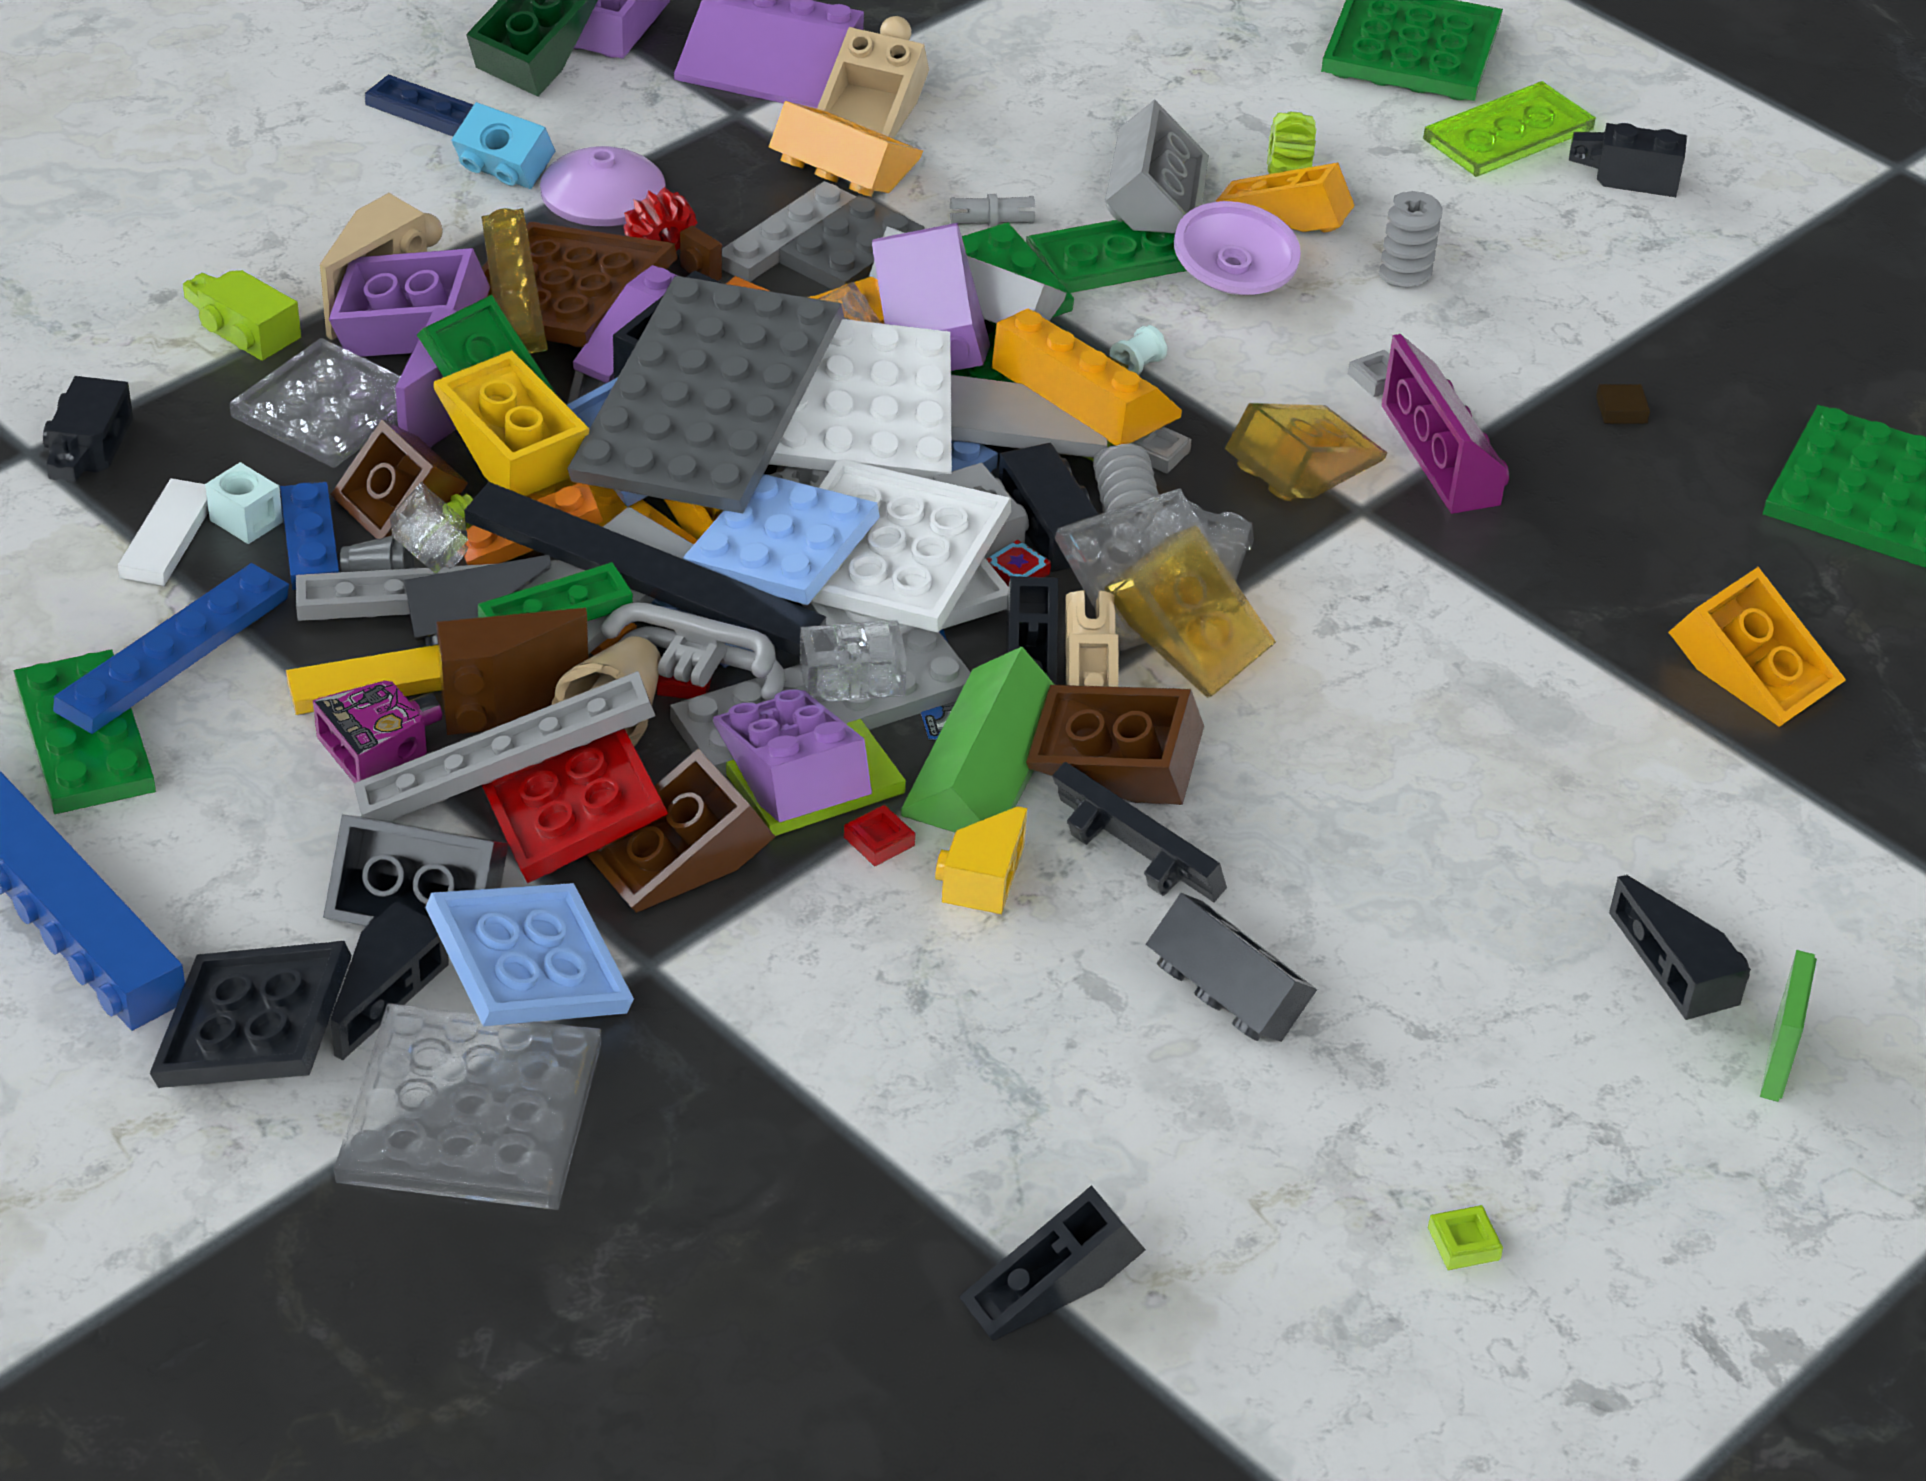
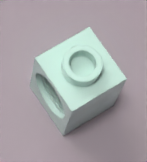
[205,462,283,544]

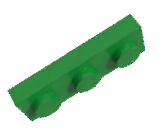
[478,562,633,621]

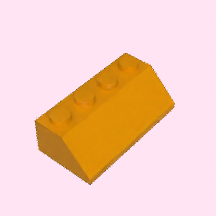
[992,308,1182,446]

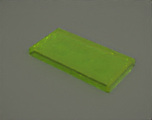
[1423,81,1596,177]

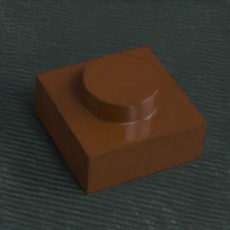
[680,225,722,281]

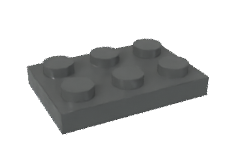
[779,195,925,290]

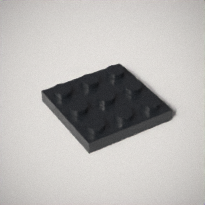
[150,941,352,1088]

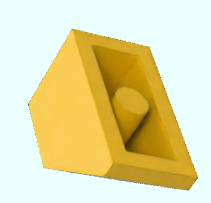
[935,806,1028,915]

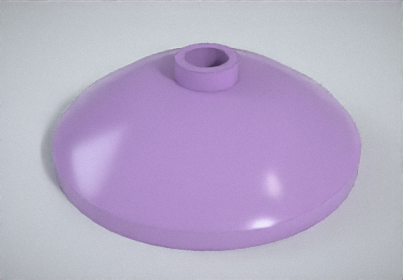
[540,146,665,226]
[1174,201,1301,295]

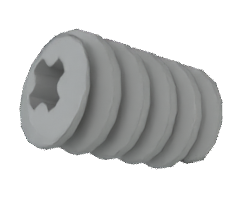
[1379,191,1443,287]
[1093,443,1162,540]

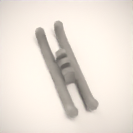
[601,602,786,701]

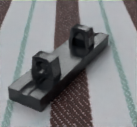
[1052,762,1227,902]

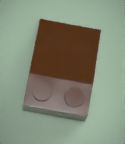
[436,608,589,735]
[1026,685,1204,805]
[587,748,775,913]

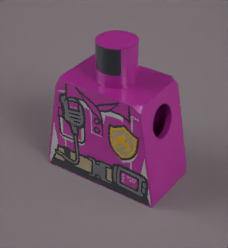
[313,680,442,783]

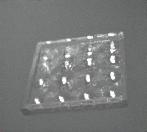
[334,1003,602,1210]

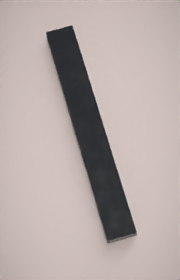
[464,482,827,659]

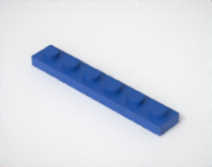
[53,563,289,734]

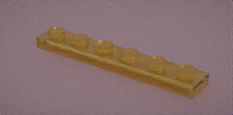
[481,208,548,353]

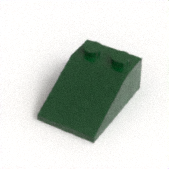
[466,0,598,97]

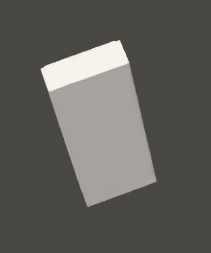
[118,478,209,586]

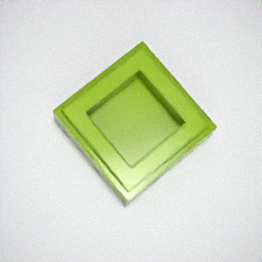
[1427,1205,1503,1270]

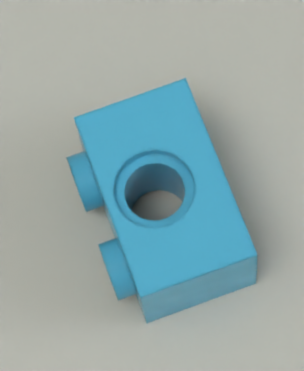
[451,102,556,189]

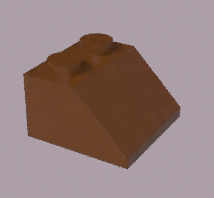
[330,420,468,539]

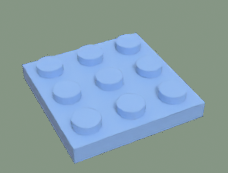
[683,474,880,605]
[425,883,634,1027]

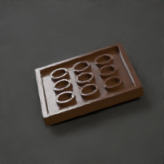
[481,221,677,348]

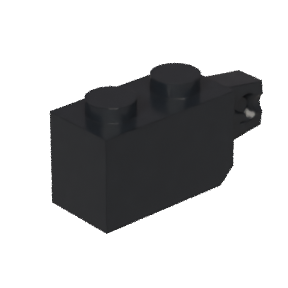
[1569,123,1687,198]
[43,376,133,482]

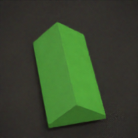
[901,647,1055,833]

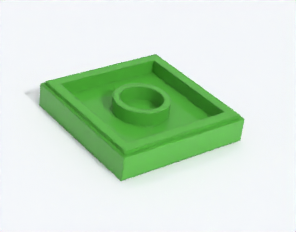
[1760,950,1817,1102]

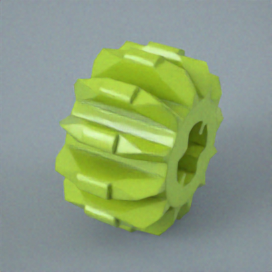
[1267,111,1317,174]

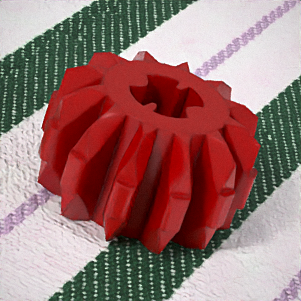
[623,187,698,251]

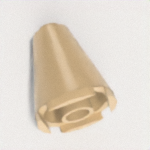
[552,636,661,746]

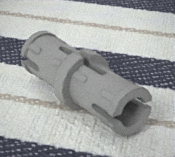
[950,194,1035,227]

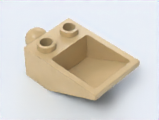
[817,16,929,139]
[320,193,443,340]

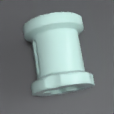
[1110,325,1168,375]

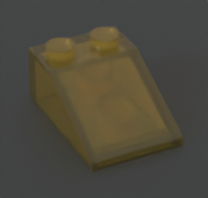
[1225,403,1388,501]
[1104,525,1276,698]

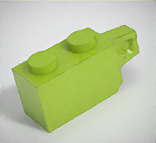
[183,270,301,361]

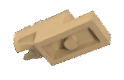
[1065,590,1118,687]

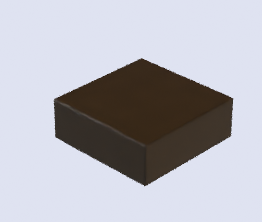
[1596,384,1650,424]

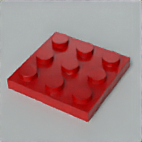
[482,728,668,884]

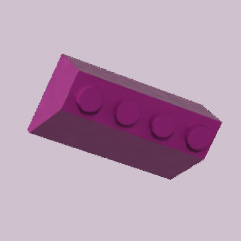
[1381,334,1509,514]

